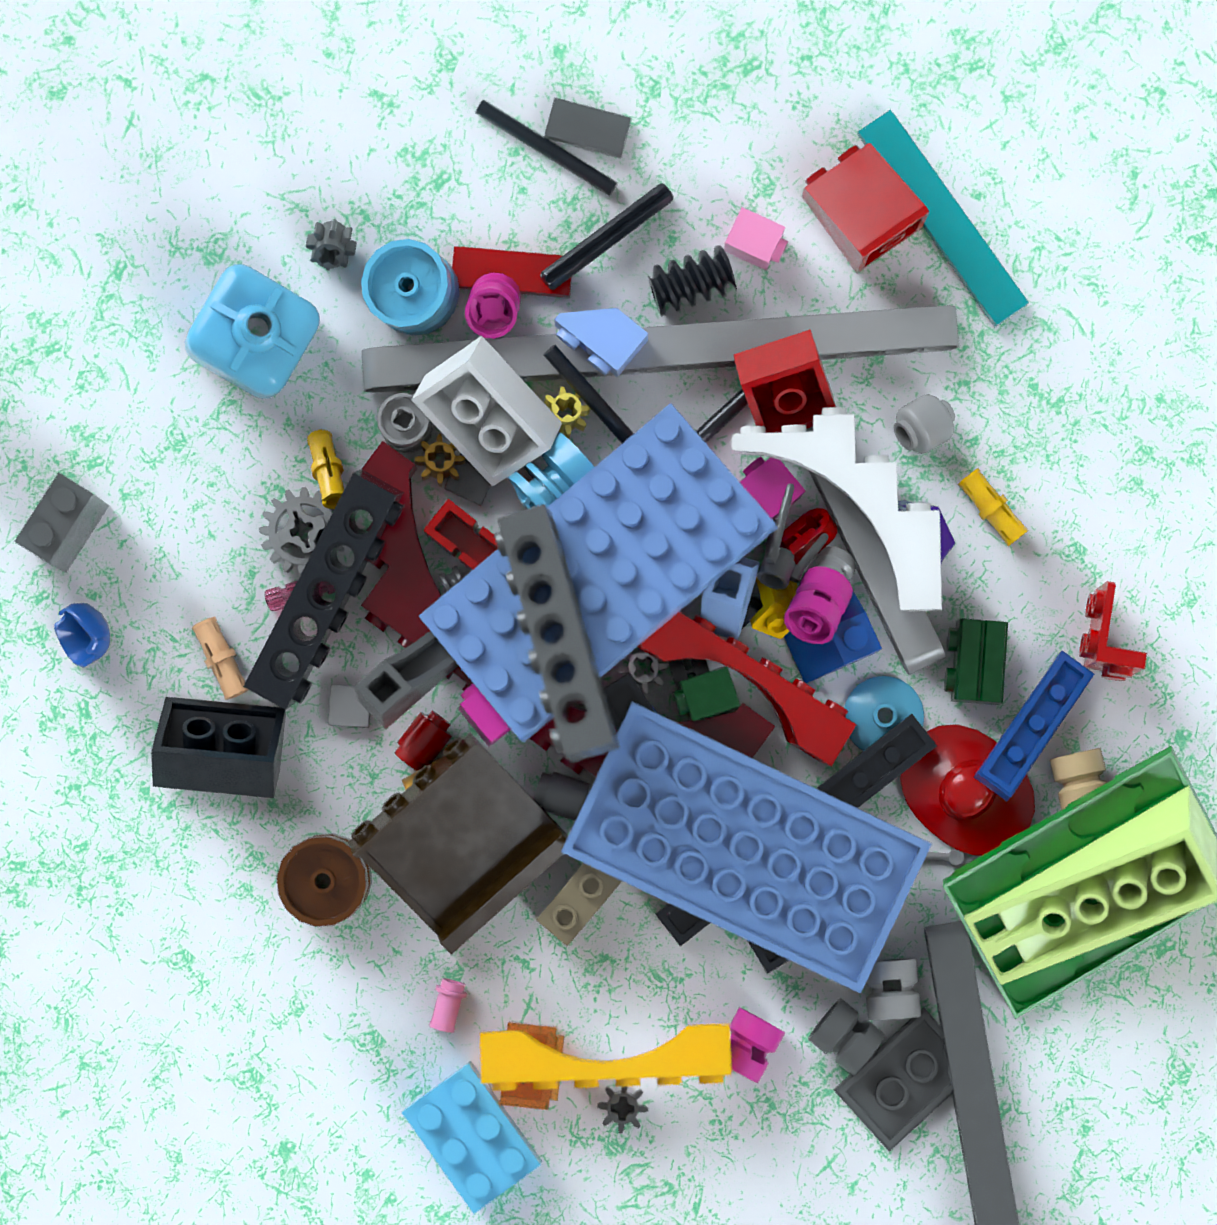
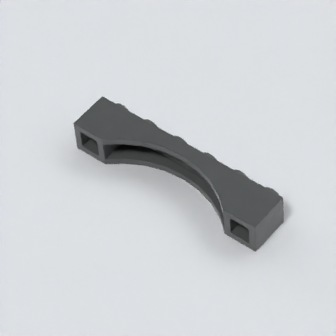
[354,631,459,730]

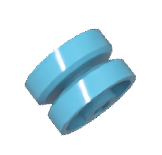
[361,239,460,336]

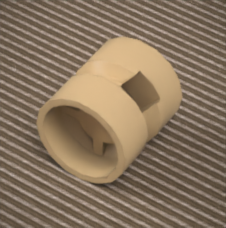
[1049,748,1108,810]

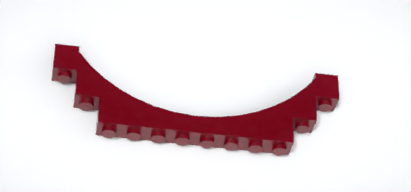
[361,441,776,778]

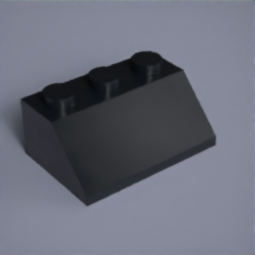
[151,697,286,798]

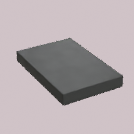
[833,1007,953,1152]

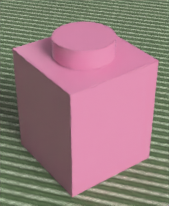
[724,207,788,271]

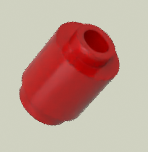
[394,710,453,771]

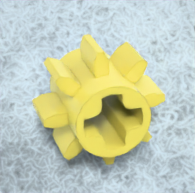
[544,386,591,439]

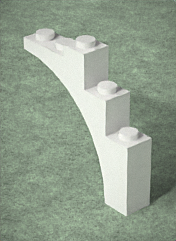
[732,407,942,612]

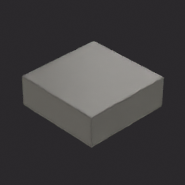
[328,684,370,728]

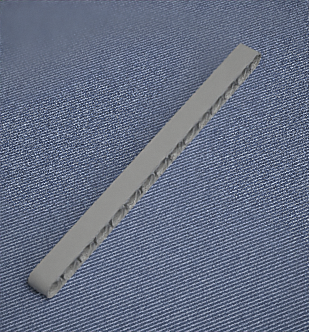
[361,305,959,393]

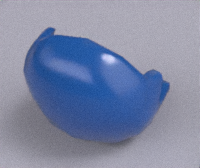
[54,603,111,668]

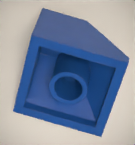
[784,591,882,684]

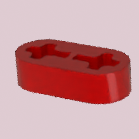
[780,508,837,565]

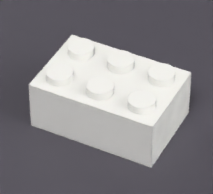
[412,336,562,487]

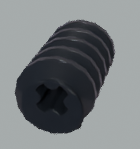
[648,245,737,317]

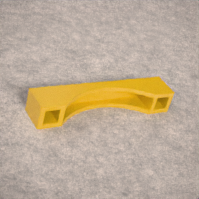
[480,1023,732,1091]

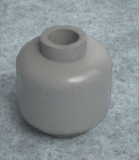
[894,394,955,454]

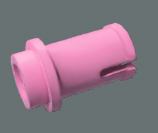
[429,978,467,1033]

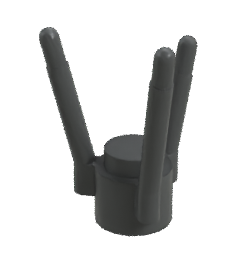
[757,483,828,590]

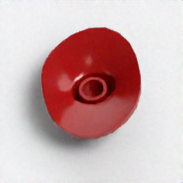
[900,724,1035,856]

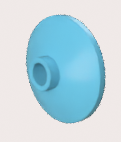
[844,676,924,751]

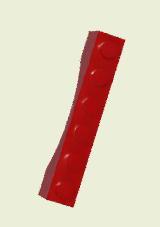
[637,611,857,766]

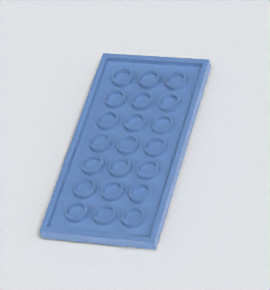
[419,403,778,743]
[561,702,932,993]

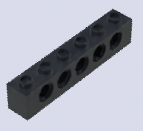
[243,469,404,710]

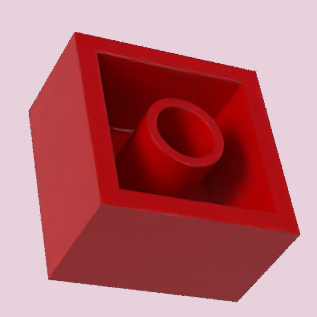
[733,329,836,433]

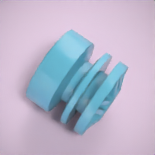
[508,432,594,510]

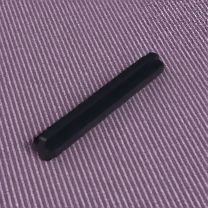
[540,183,674,290]

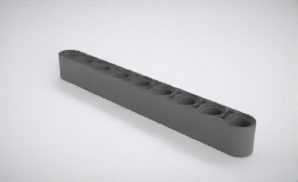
[924,921,1019,1225]

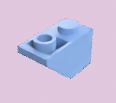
[554,308,648,377]
[700,557,760,640]

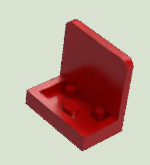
[1079,581,1147,681]

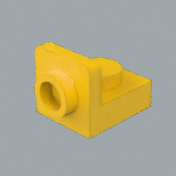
[750,576,798,639]

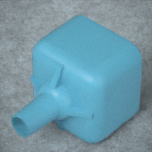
[185,264,320,399]

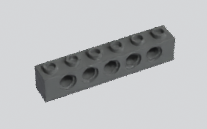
[495,504,620,763]

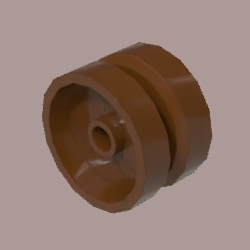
[277,833,372,927]

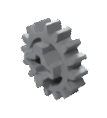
[259,487,345,575]

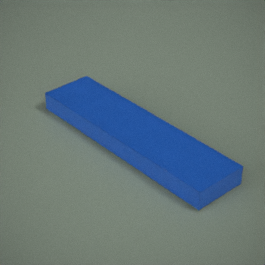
[974,650,1095,801]

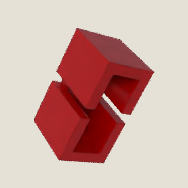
[423,499,498,571]

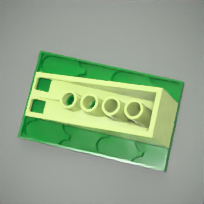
[942,746,1217,1019]

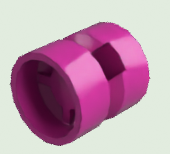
[465,273,521,339]
[784,566,853,644]
[730,1007,785,1083]

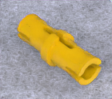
[307,430,344,509]
[958,468,1029,546]

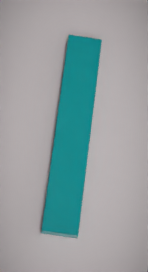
[857,109,1029,327]

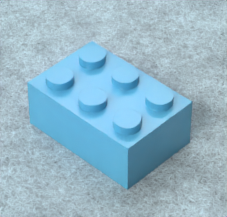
[401,1061,542,1214]

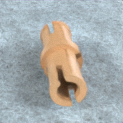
[192,617,248,700]

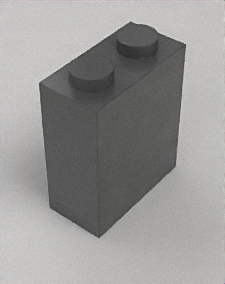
[14,472,109,573]

